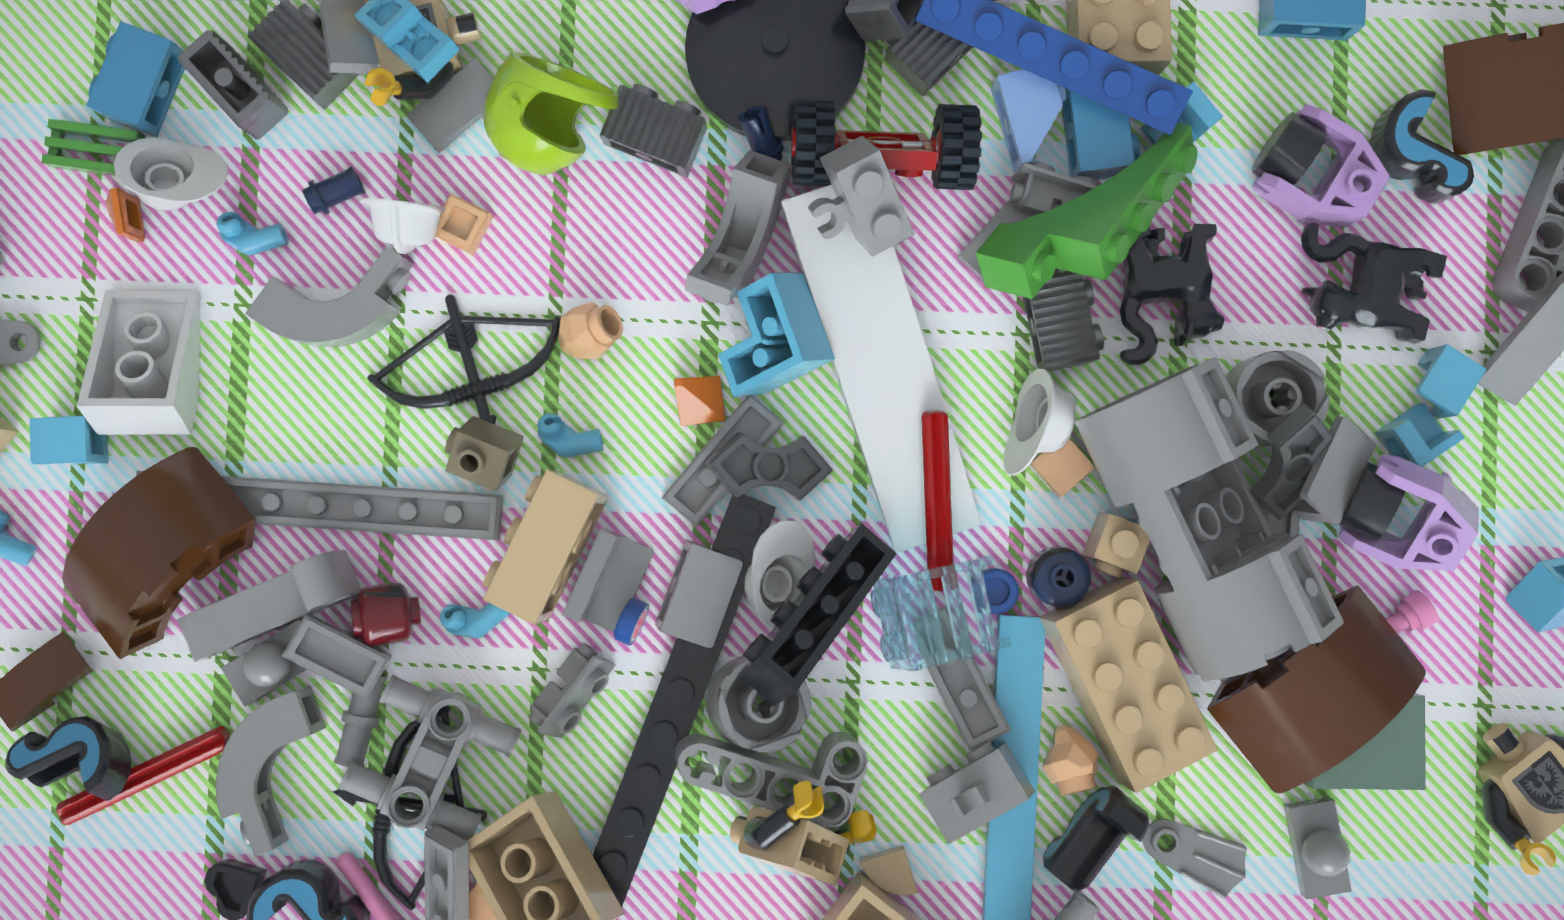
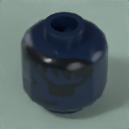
[1026,546,1091,607]

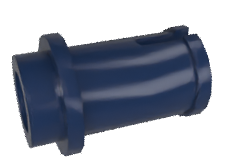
[738,106,784,161]
[302,166,366,215]

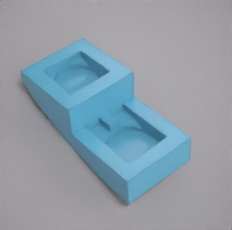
[354,0,460,83]

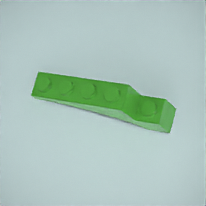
[976,123,1198,299]

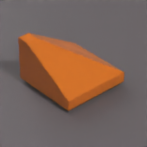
[105,188,145,243]
[673,376,726,426]

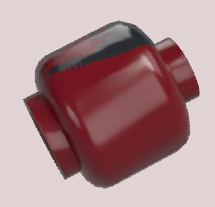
[350,583,421,646]

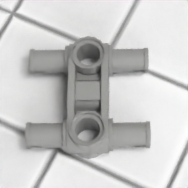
[338,674,522,841]

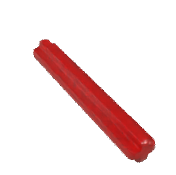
[921,410,954,591]
[56,726,230,825]

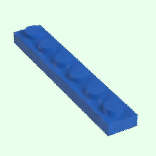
[915,0,1193,135]

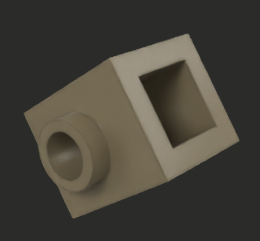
[445,416,524,492]

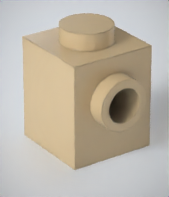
[1082,513,1150,579]

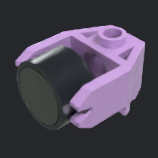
[1251,104,1390,228]
[1337,454,1479,571]

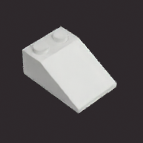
[77,290,201,435]

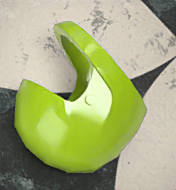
[483,52,619,176]

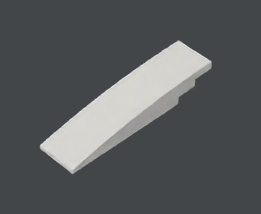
[781,185,982,553]

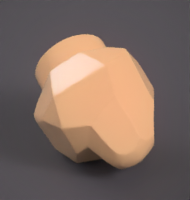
[558,302,623,359]
[1042,725,1098,796]

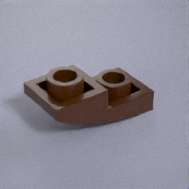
[0,632,93,732]

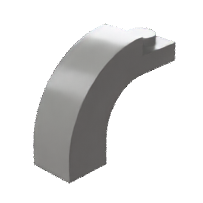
[685,150,792,306]
[245,246,414,347]
[216,685,326,857]

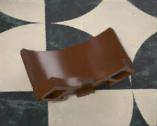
[1443,23,1564,155]
[62,447,256,659]
[1207,585,1426,794]

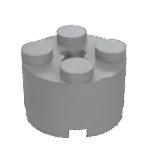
[1226,350,1329,446]
[706,656,811,753]

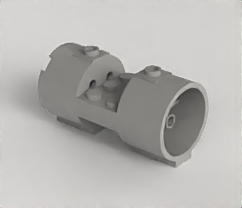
[1074,357,1344,681]

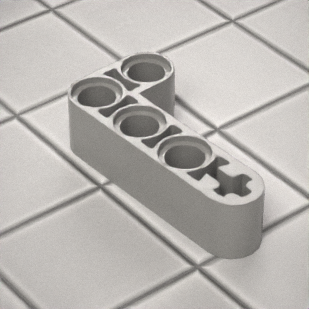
[1492,138,1564,312]
[177,550,361,662]
[674,732,868,828]

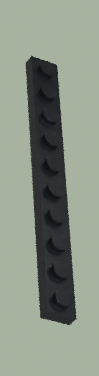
[592,494,777,920]

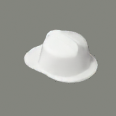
[113,137,228,211]
[358,198,446,254]
[1004,368,1076,476]
[744,520,815,628]

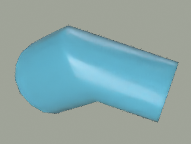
[216,212,289,255]
[537,413,604,458]
[0,510,37,567]
[440,603,511,638]

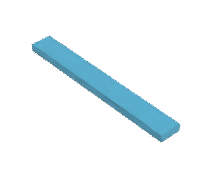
[982,614,1045,920]

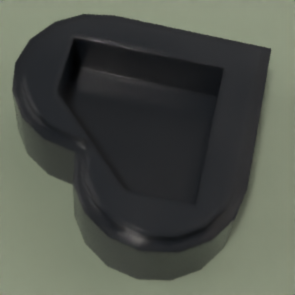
[205,859,267,920]

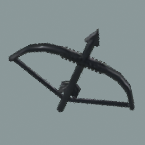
[367,294,561,424]
[332,705,487,910]

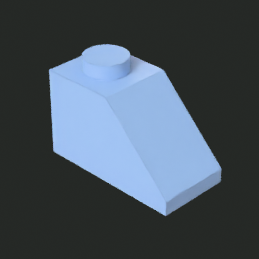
[991,69,1066,174]

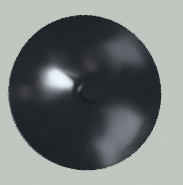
[685,0,866,141]

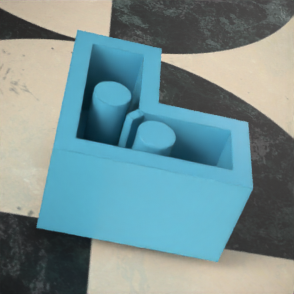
[718,273,835,397]

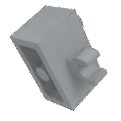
[808,136,915,257]
[919,741,1035,845]

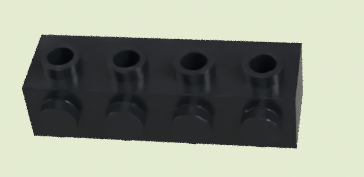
[738,523,897,706]

